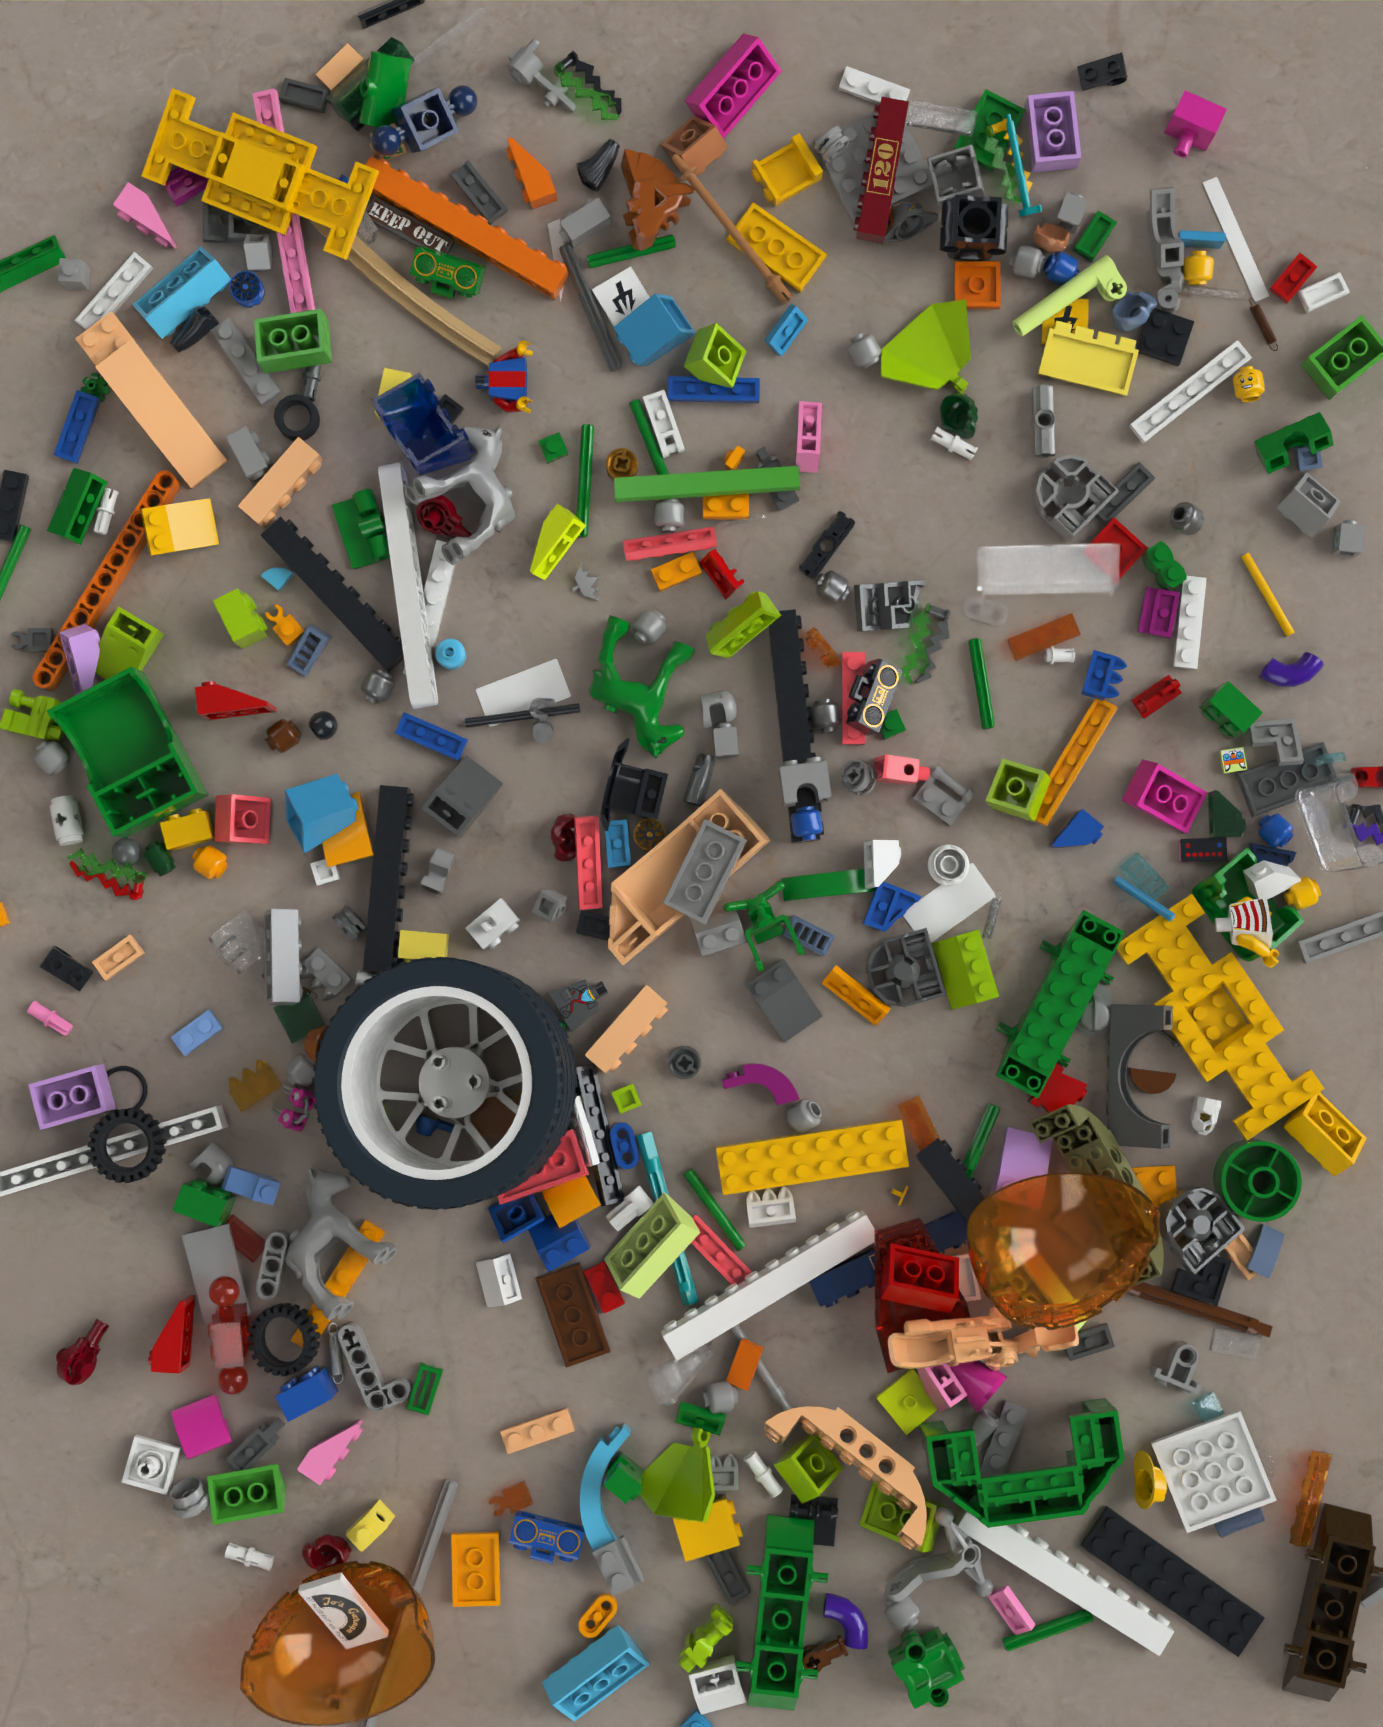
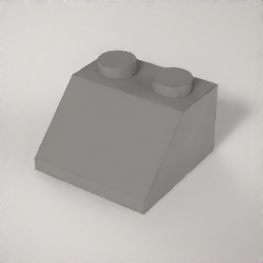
[1276,472,1341,538]
[690,899,747,957]

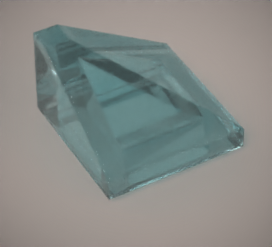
[1192,1392,1224,1423]

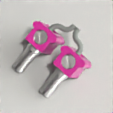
[270,1084,316,1132]

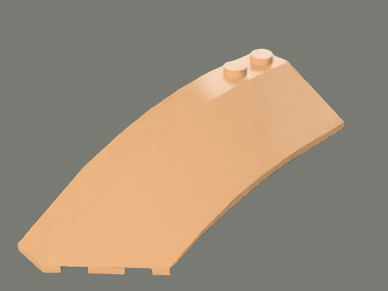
[608,789,771,965]

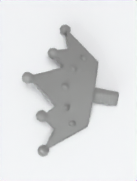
[572,563,599,601]

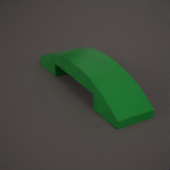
[781,869,876,901]

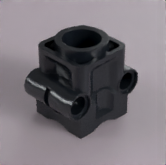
[940,195,1009,261]

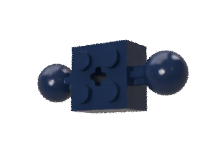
[371,85,477,156]

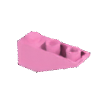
[113,182,177,249]
[297,1419,363,1485]

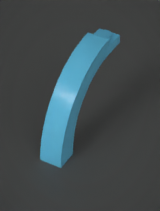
[580,1423,631,1550]

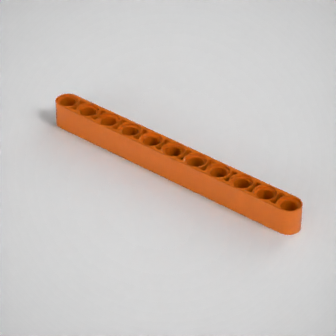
[33,470,180,691]

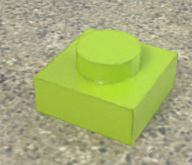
[611,1083,642,1114]

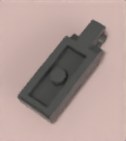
[756,447,799,512]
[225,1417,285,1471]

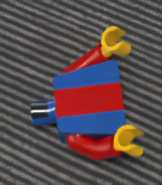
[475,340,533,414]

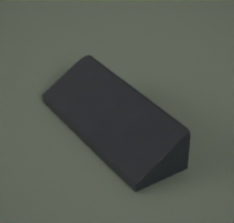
[357,0,425,29]

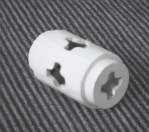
[49,795,84,846]

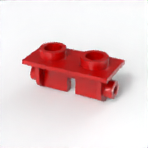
[1131,675,1182,719]

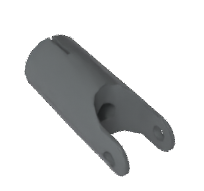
[683,753,715,807]

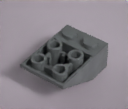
[421,756,503,838]

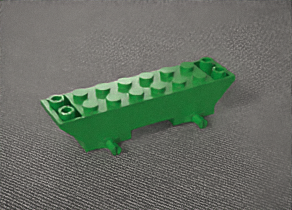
[996,910,1125,1099]
[736,1514,828,1711]

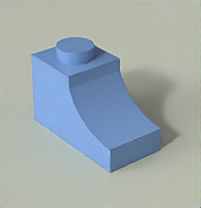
[221,1165,281,1205]

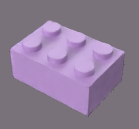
[1024,91,1082,173]
[28,1064,116,1130]

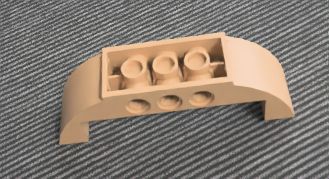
[764,1406,927,1550]

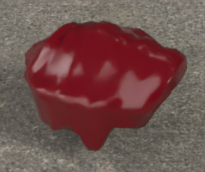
[551,813,577,862]
[302,1534,352,1576]

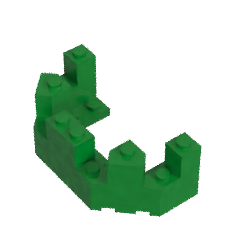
[920,1398,1125,1528]

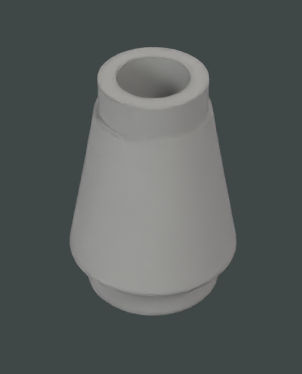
[972,1409,999,1446]

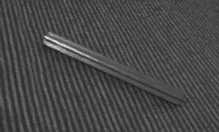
[559,244,621,371]

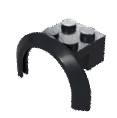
[600,738,668,831]

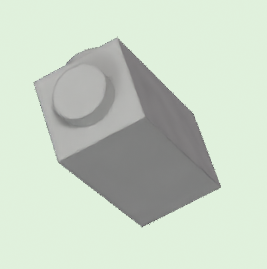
[559,197,612,248]
[226,426,272,482]

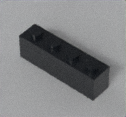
[915,1138,997,1232]

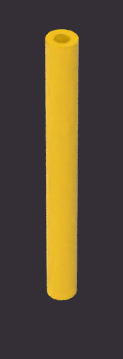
[1241,553,1294,637]

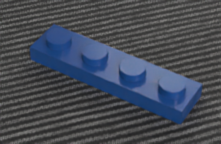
[668,376,760,403]

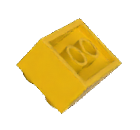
[140,498,219,556]

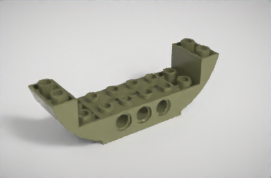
[1028,1104,1164,1291]

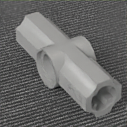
[1031,385,1056,458]

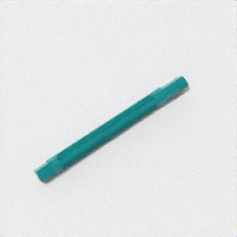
[636,1131,699,1305]

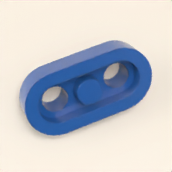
[610,1122,639,1169]

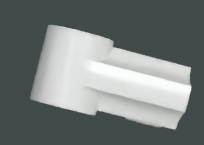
[605,1185,654,1231]

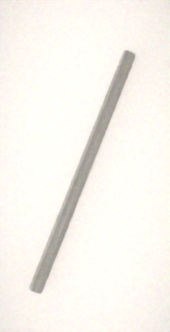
[360,1479,458,1727]

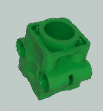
[888,1627,965,1709]

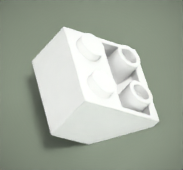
[689,1654,747,1715]

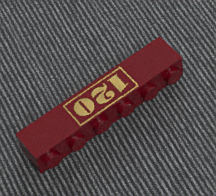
[853,97,909,244]

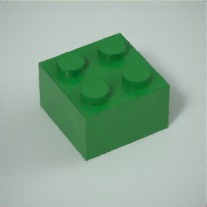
[1199,681,1263,738]
[172,1178,237,1227]

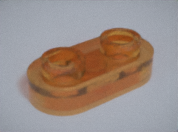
[805,627,842,669]

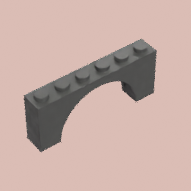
[1106,1004,1173,1149]

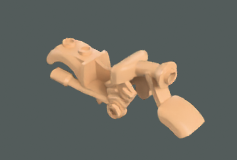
[888,1306,1079,1371]

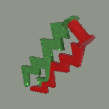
[68,848,147,900]

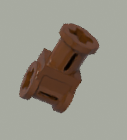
[802,1635,849,1672]

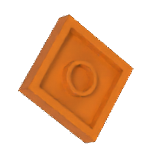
[954,261,1001,309]

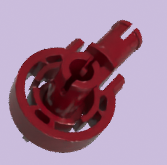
[416,495,473,538]
[56,1319,110,1386]

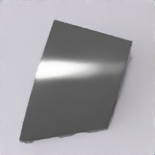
[203,195,266,242]
[854,580,925,631]

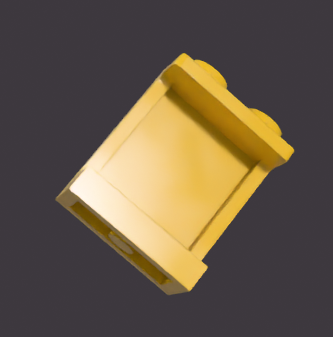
[751,133,823,207]
[673,1494,743,1562]

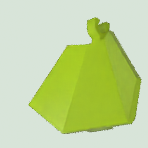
[881,299,971,394]
[639,1427,715,1522]

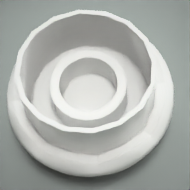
[928,844,969,886]

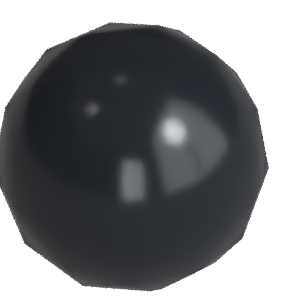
[309,711,338,740]

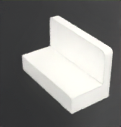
[476,1253,522,1308]

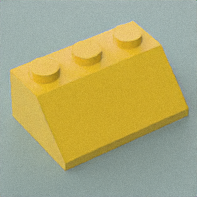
[1284,1092,1367,1177]

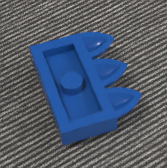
[1081,650,1127,701]

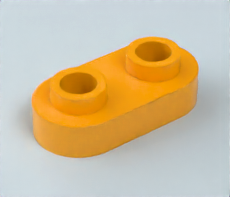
[578,1593,618,1638]

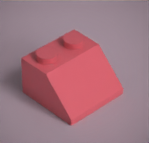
[214,794,271,844]

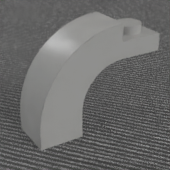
[1148,186,1184,268]

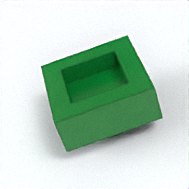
[538,432,569,464]
[880,709,906,740]

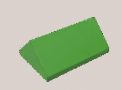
[207,1464,286,1525]

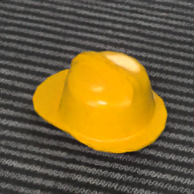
[1134,1450,1167,1509]

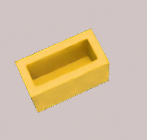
[160,808,215,851]

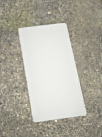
[476,659,571,727]
[903,863,996,943]

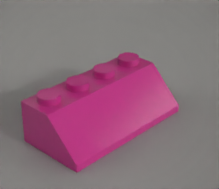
[684,33,782,139]

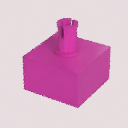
[1164,90,1227,158]

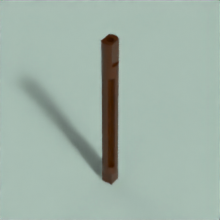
[1099,1269,1273,1337]

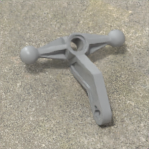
[885,1507,994,1602]

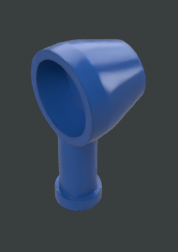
[416,1113,455,1136]

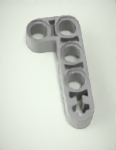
[338,1321,412,1412]

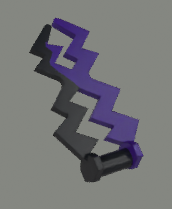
[1344,804,1383,846]

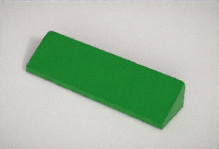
[0,235,66,292]

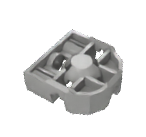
[1032,454,1119,543]

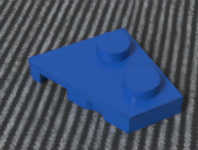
[862,881,921,932]

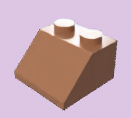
[660,115,728,176]

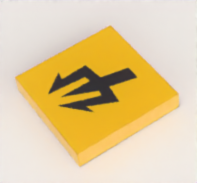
[1041,298,1089,345]

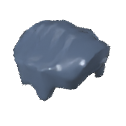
[1111,291,1157,332]

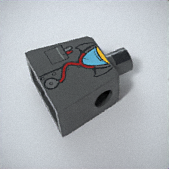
[549,979,608,1032]

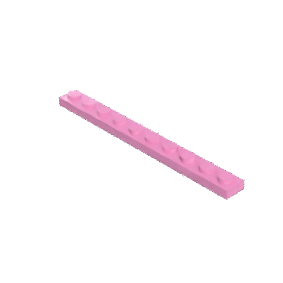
[252,88,315,313]

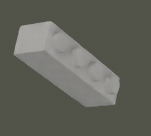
[264,909,303,1005]

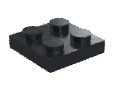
[1136,308,1195,366]

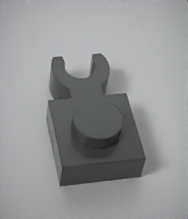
[12,628,54,653]

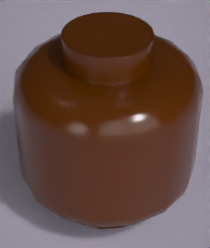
[265,719,301,753]

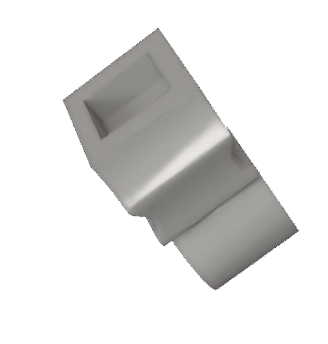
[1157,266,1185,313]
[420,847,455,895]

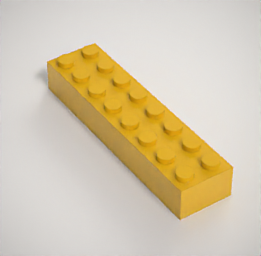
[716,1118,909,1195]

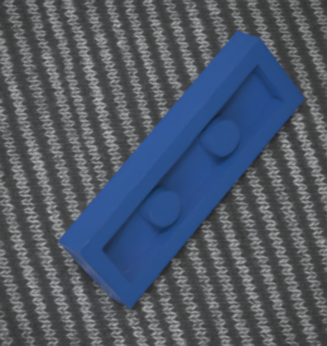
[54,390,101,464]
[395,712,468,761]

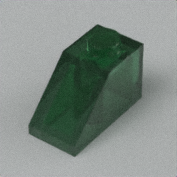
[1208,790,1246,838]

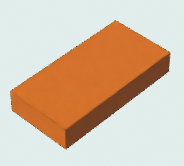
[726,1338,764,1391]

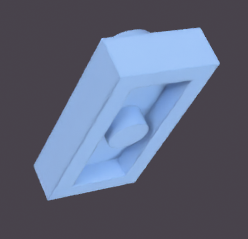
[171,1009,224,1056]

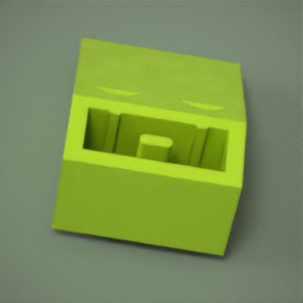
[95,606,165,679]

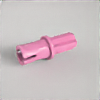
[27,1001,73,1036]

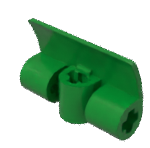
[359,51,412,127]
[332,489,390,569]

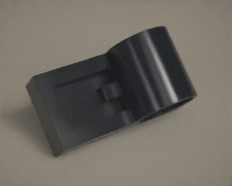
[1077,52,1128,91]
[40,946,93,991]

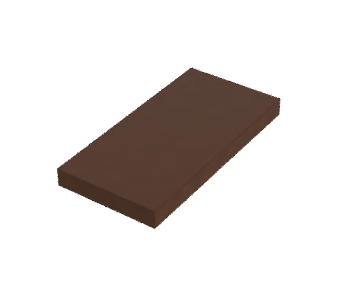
[536,1262,611,1368]

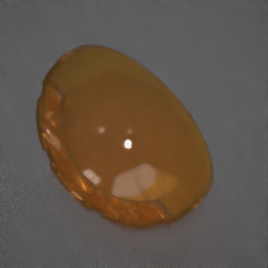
[967,1172,1160,1330]
[240,1561,435,1726]

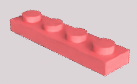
[623,527,717,561]
[842,652,865,745]
[574,815,603,910]
[691,1214,752,1285]

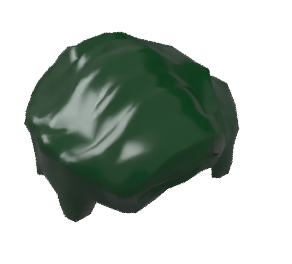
[940,393,978,439]

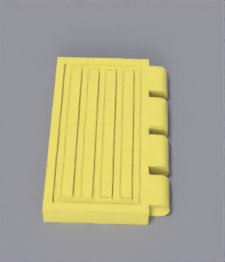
[1037,321,1139,396]

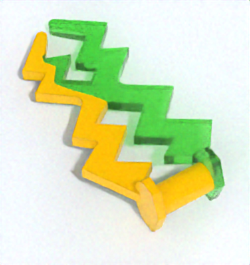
[983,118,1033,203]

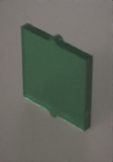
[273,990,325,1043]

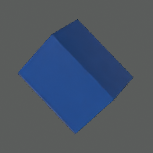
[488,1194,547,1243]

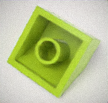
[684,323,746,388]
[774,1434,844,1503]

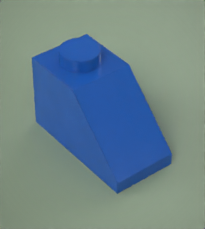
[1049,809,1104,848]

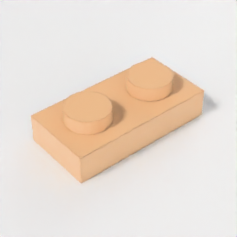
[92,935,145,981]

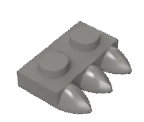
[299,947,353,1001]
[711,1454,739,1493]

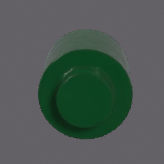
[143,841,176,877]

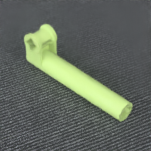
[1012,255,1127,337]

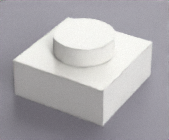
[310,859,340,886]

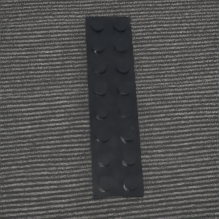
[1080,1506,1265,1657]

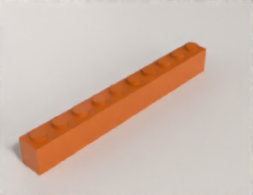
[365,156,569,300]

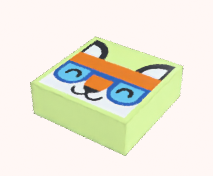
[1219,747,1247,774]

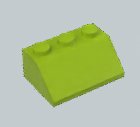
[705,591,781,658]
[931,929,1000,1010]

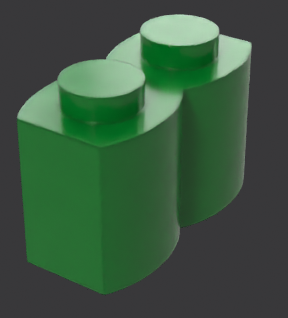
[1142,541,1187,591]

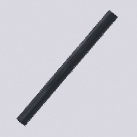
[465,703,580,728]

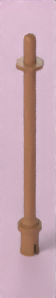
[672,154,793,305]

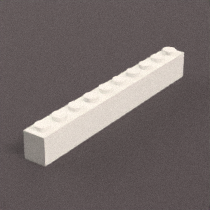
[0,1105,228,1197]
[661,1210,880,1361]
[954,1508,1174,1656]

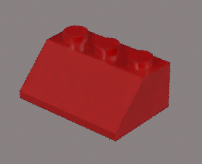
[881,1243,959,1313]

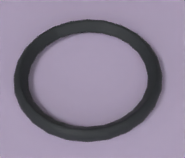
[107,1066,147,1112]

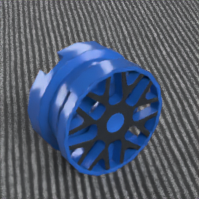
[230,271,265,308]

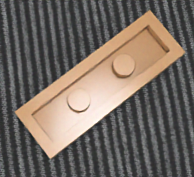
[500,1407,575,1454]

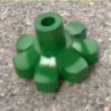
[81,373,110,403]

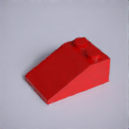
[195,681,277,721]
[148,1295,195,1374]

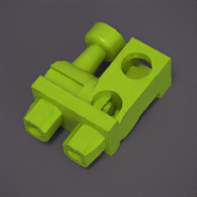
[0,689,65,742]
[678,1603,734,1673]

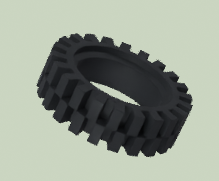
[87,1108,166,1183]

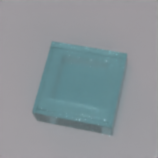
[1316,752,1346,766]

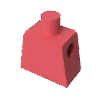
[872,754,930,785]

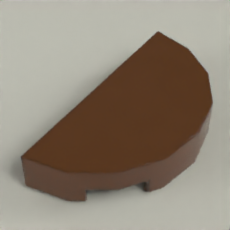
[1129,1068,1176,1094]

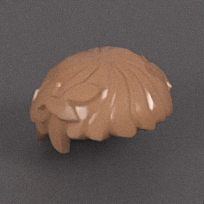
[1033,223,1070,253]

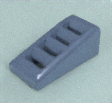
[286,624,332,677]
[783,915,835,957]

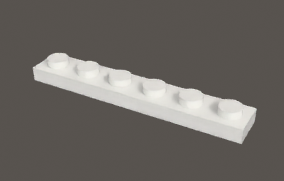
[1129,340,1252,444]
[403,540,456,675]

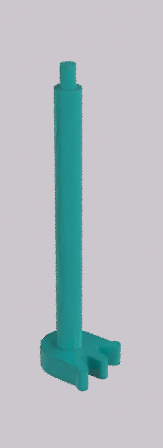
[1006,114,1042,217]

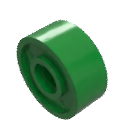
[1213,1139,1302,1222]

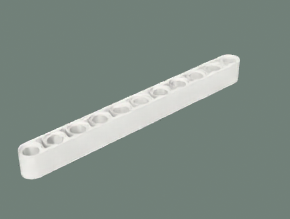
[378,462,438,709]

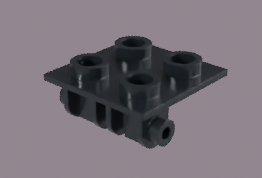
[789,1494,838,1547]

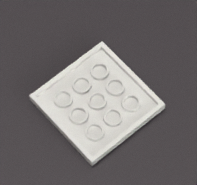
[1151,1409,1277,1533]

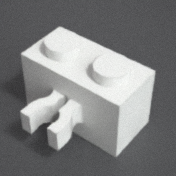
[465,898,520,950]

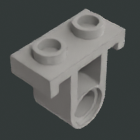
[1149,1341,1202,1395]

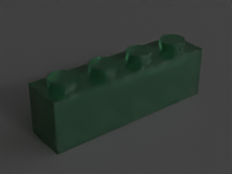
[325,37,415,122]

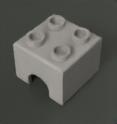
[927,145,985,212]
[778,757,832,807]

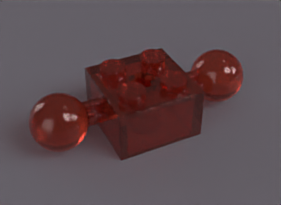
[208,1276,251,1395]

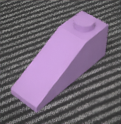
[59,624,100,695]

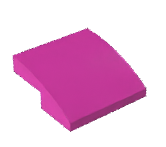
[171,1394,233,1459]

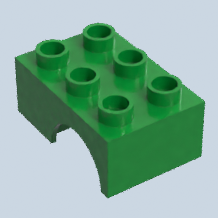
[47,666,209,838]

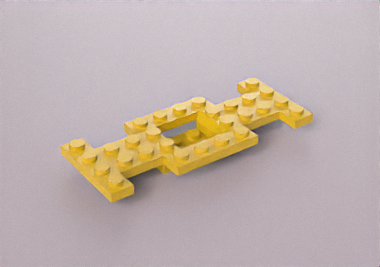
[141,88,379,260]
[1116,894,1325,1141]

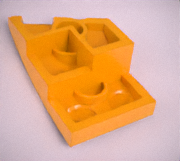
[322,791,374,868]
[541,1176,601,1228]

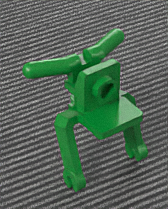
[723,881,804,972]

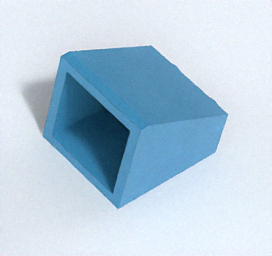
[613,293,696,366]
[285,774,358,853]

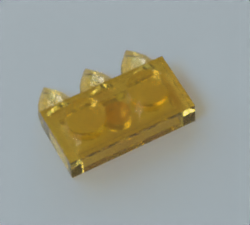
[229,1059,282,1112]

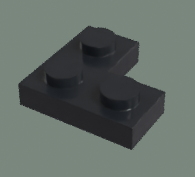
[1171,1255,1231,1306]

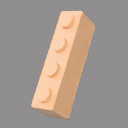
[238,437,323,528]
[585,985,668,1074]

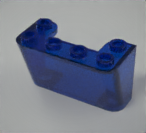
[372,372,474,476]

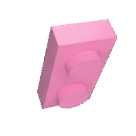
[988,1585,1036,1635]

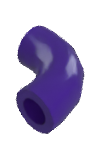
[1259,652,1324,687]
[823,1593,868,1649]

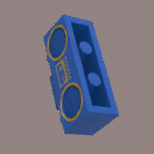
[509,1510,585,1564]

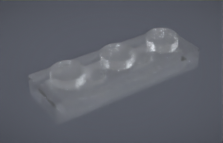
[905,100,978,137]

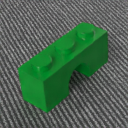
[1254,412,1334,474]
[603,1451,643,1504]

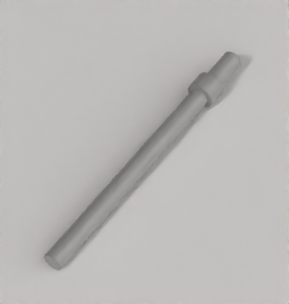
[710,1291,792,1412]

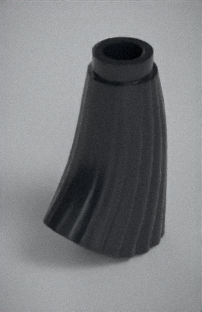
[576,139,620,192]
[170,306,219,353]

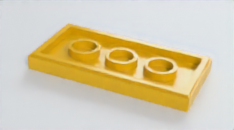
[726,202,827,293]

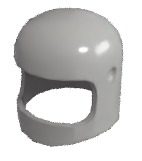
[700,691,737,728]
[188,1142,233,1184]

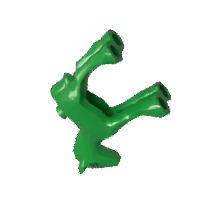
[589,615,695,759]

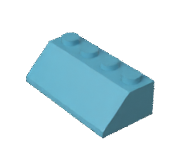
[132,246,231,339]
[542,1625,650,1722]

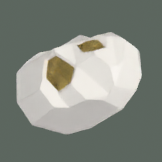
[1190,1096,1221,1135]

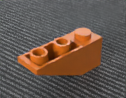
[505,137,558,210]

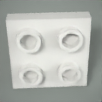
[122,1435,182,1495]

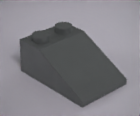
[745,959,822,1043]

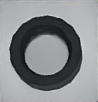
[274,394,320,441]

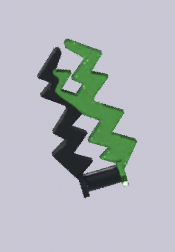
[554,51,622,120]

